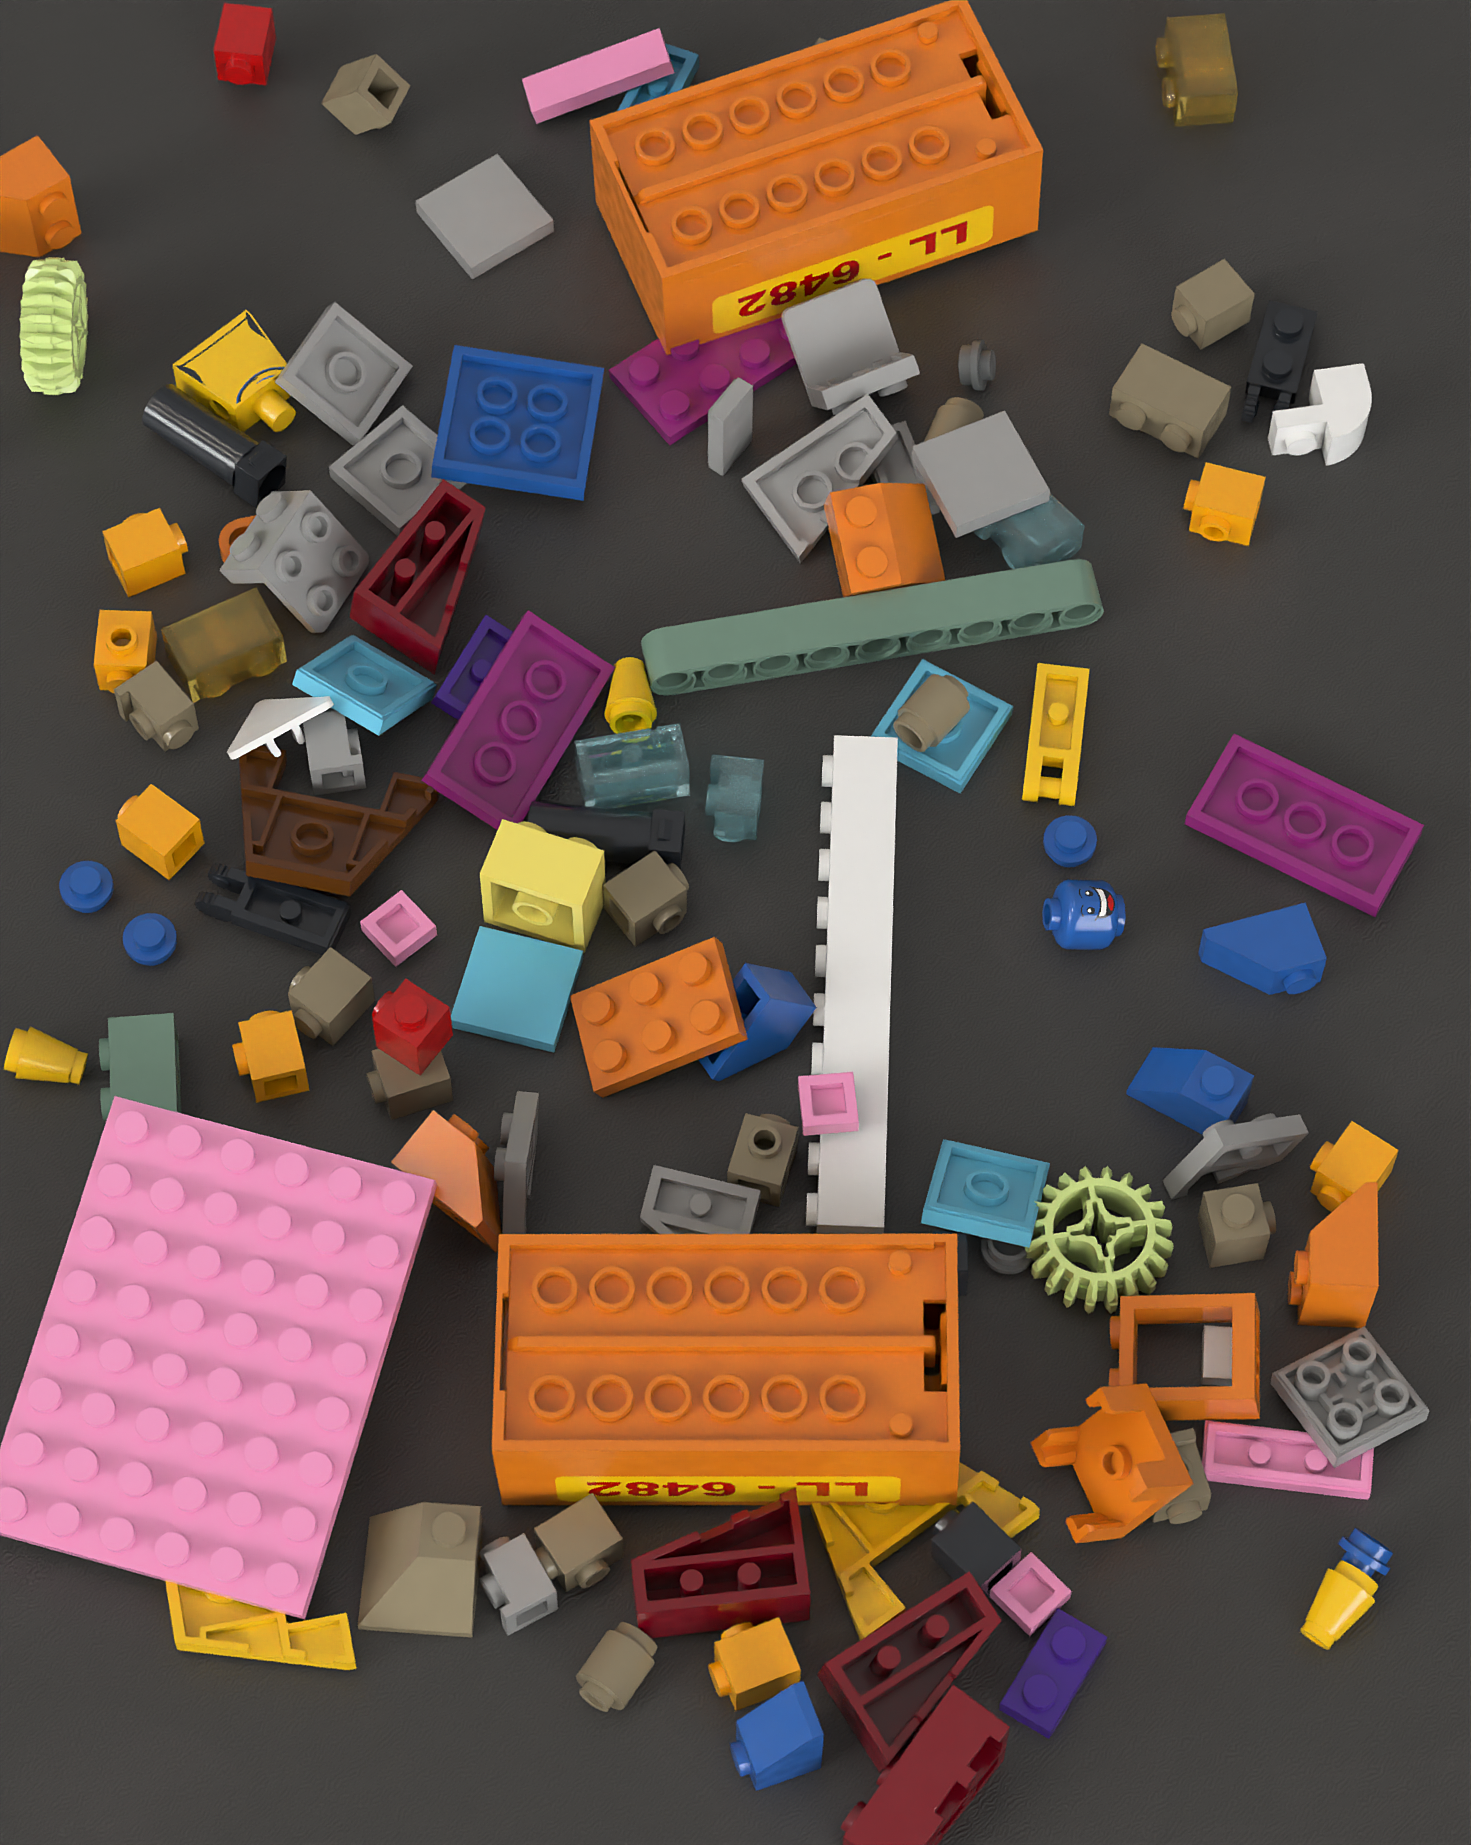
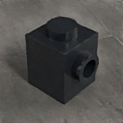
[931,1501,1021,1597]

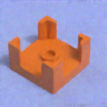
[1030,1383,1193,1544]

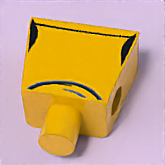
[173,310,296,432]

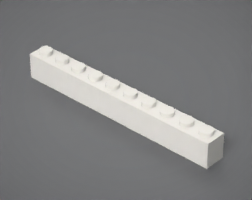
[806,735,898,1234]

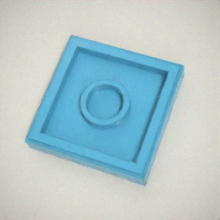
[292,635,437,736]
[870,659,1013,793]
[451,926,583,1053]
[921,1139,1050,1248]

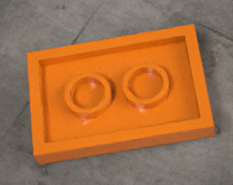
[570,937,748,1098]

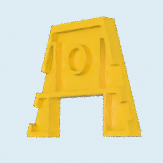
[809,1462,1040,1640]
[165,1581,357,1670]

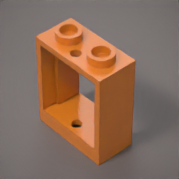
[1109,1293,1260,1421]

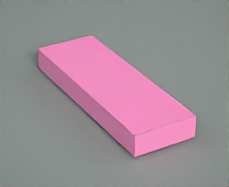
[522,28,674,124]
[1201,1420,1374,1500]

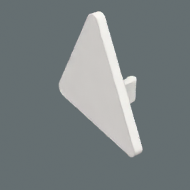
[227,696,334,759]

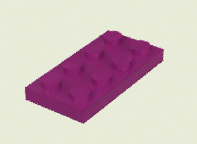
[609,318,797,445]
[421,610,615,830]
[1185,734,1424,917]

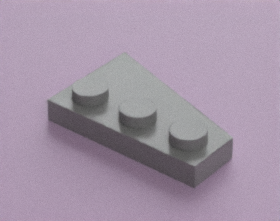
[741,394,898,564]

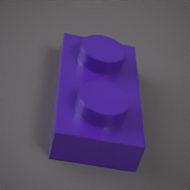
[431,615,513,720]
[999,1608,1107,1739]

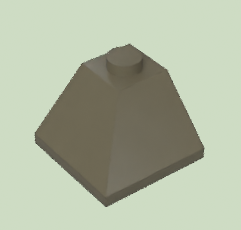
[358,1502,484,1638]

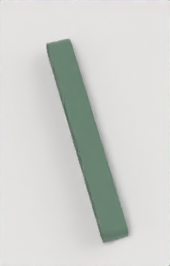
[641,559,1104,696]

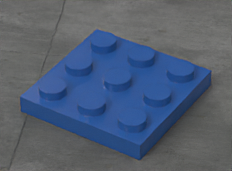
[431,345,604,501]

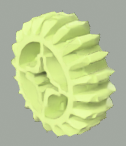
[19,257,88,395]
[1025,1166,1174,1314]

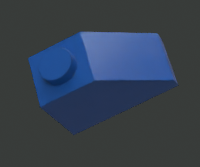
[1198,903,1327,995]
[698,963,817,1081]
[1126,1047,1254,1135]
[729,1681,824,1791]

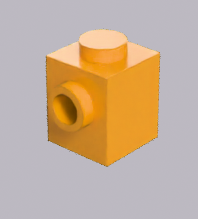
[1183,462,1266,546]
[102,508,188,597]
[94,610,157,693]
[116,784,205,880]
[232,1010,310,1103]
[1310,1121,1399,1212]
[708,1617,801,1711]

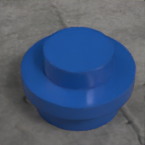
[1043,815,1097,868]
[59,861,114,913]
[123,913,177,966]
[1338,1527,1394,1578]

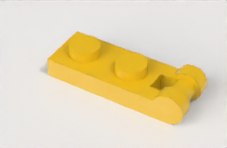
[1022,663,1090,806]

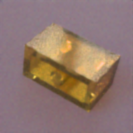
[1156,13,1238,126]
[161,588,287,703]

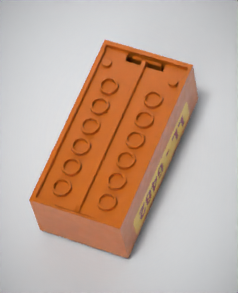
[589,0,1043,355]
[492,1234,960,1505]

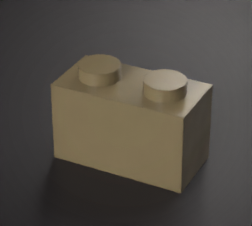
[1109,343,1231,459]

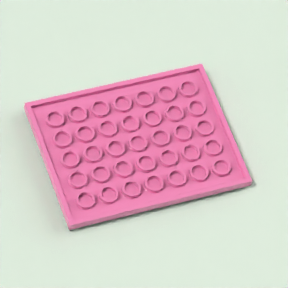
[0,1096,437,1619]

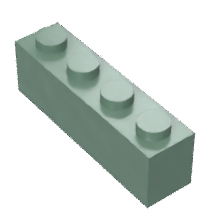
[99,1013,182,1121]

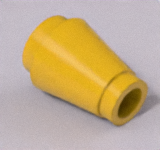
[604,657,657,737]
[4,1026,88,1085]
[1300,1561,1379,1650]

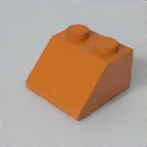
[0,135,82,257]
[824,483,945,597]
[391,1110,502,1253]
[1288,1182,1379,1328]

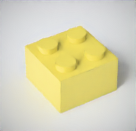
[480,819,606,953]

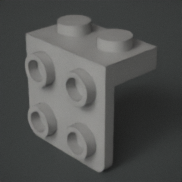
[781,278,920,415]
[220,490,369,633]

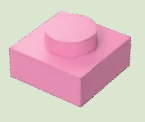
[360,890,437,967]
[798,1072,859,1136]
[989,1552,1072,1636]

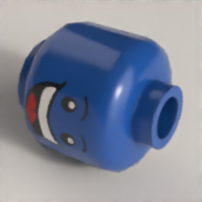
[1042,880,1125,950]

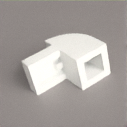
[1268,363,1372,465]

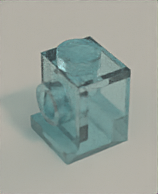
[705,754,764,842]

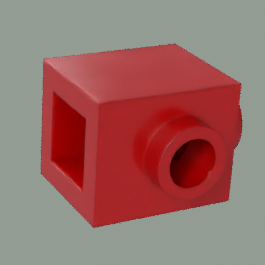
[214,3,276,85]
[372,978,453,1076]

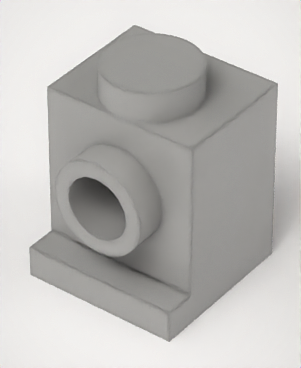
[303,708,366,796]
[479,1534,558,1636]

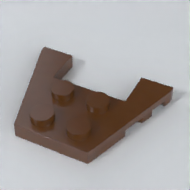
[239,745,440,896]

